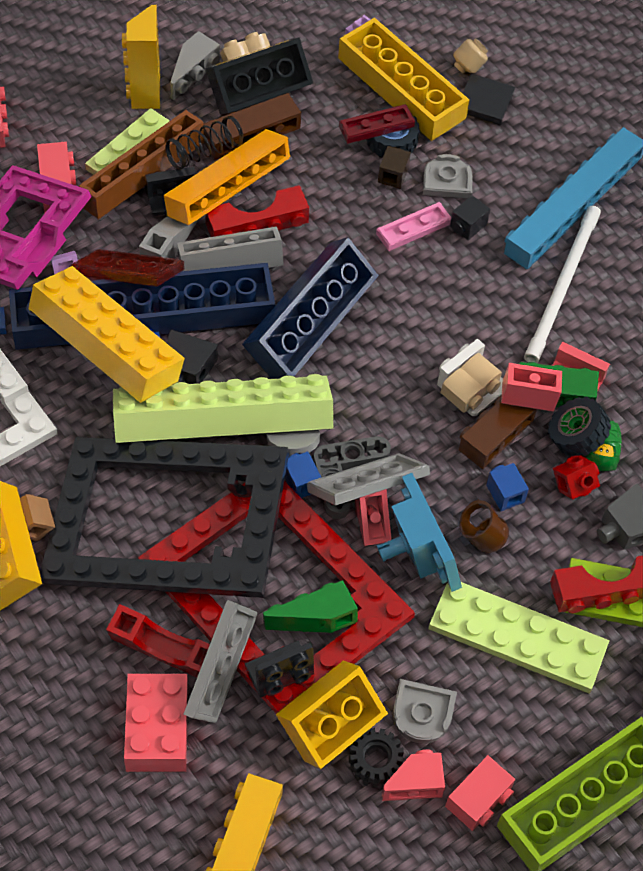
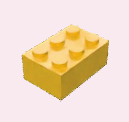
[276,660,388,769]

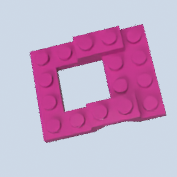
[0,165,92,290]

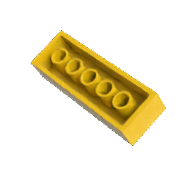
[338,17,469,141]
[28,266,185,403]

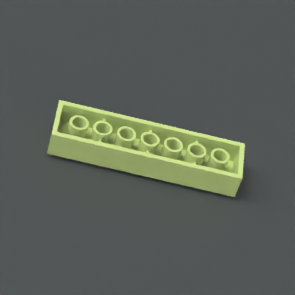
[113,374,333,443]

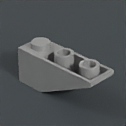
[170,31,220,100]
[139,216,198,273]

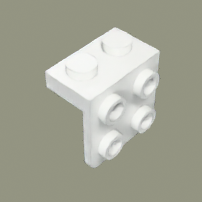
[437,339,503,416]

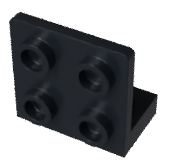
[245,640,314,698]

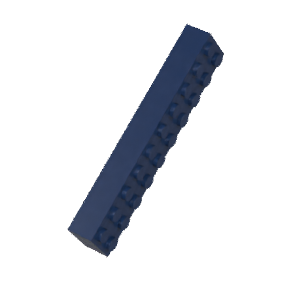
[9,263,275,350]

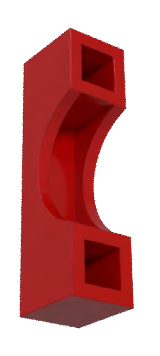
[205,185,309,237]
[550,556,643,613]
[106,604,210,678]

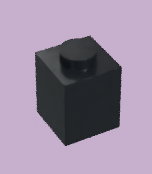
[450,195,490,240]

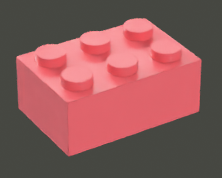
[124,674,188,772]

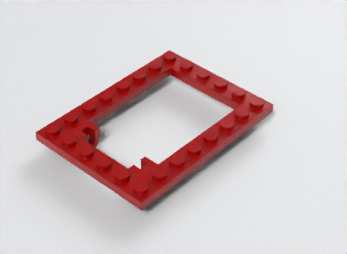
[138,481,415,714]

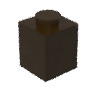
[377,146,411,189]

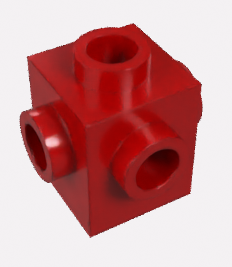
[553,455,600,500]

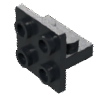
[145,166,196,216]

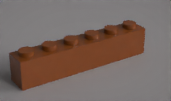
[79,110,204,220]

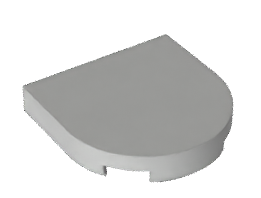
[423,154,472,198]
[393,679,457,744]

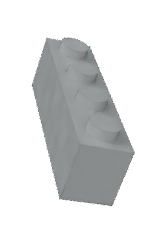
[177,227,284,271]

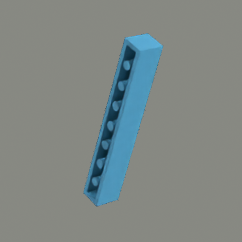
[504,127,643,270]

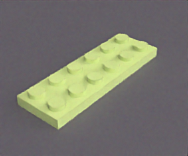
[428,582,610,694]

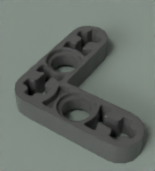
[314,436,391,519]

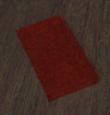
[69,249,185,286]

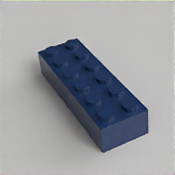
[242,237,379,379]

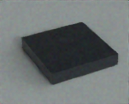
[463,74,515,125]

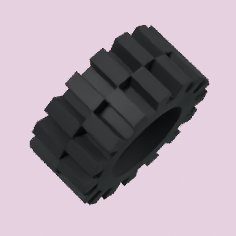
[349,728,404,788]

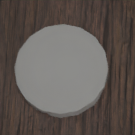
[266,430,320,456]

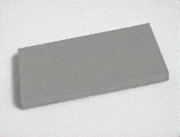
[307,453,430,505]
[183,600,257,723]

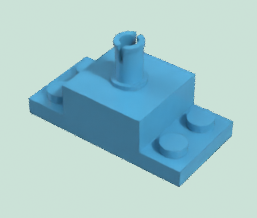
[376,473,462,592]

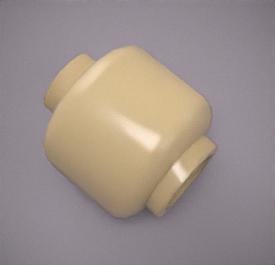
[454,38,488,74]

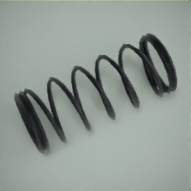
[165,116,243,170]

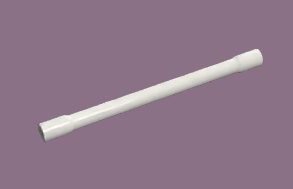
[524,206,601,363]

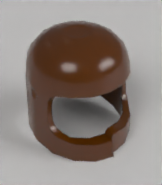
[459,499,509,553]

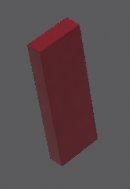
[339,104,415,144]

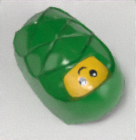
[583,420,622,471]

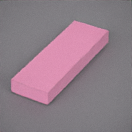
[376,202,451,251]

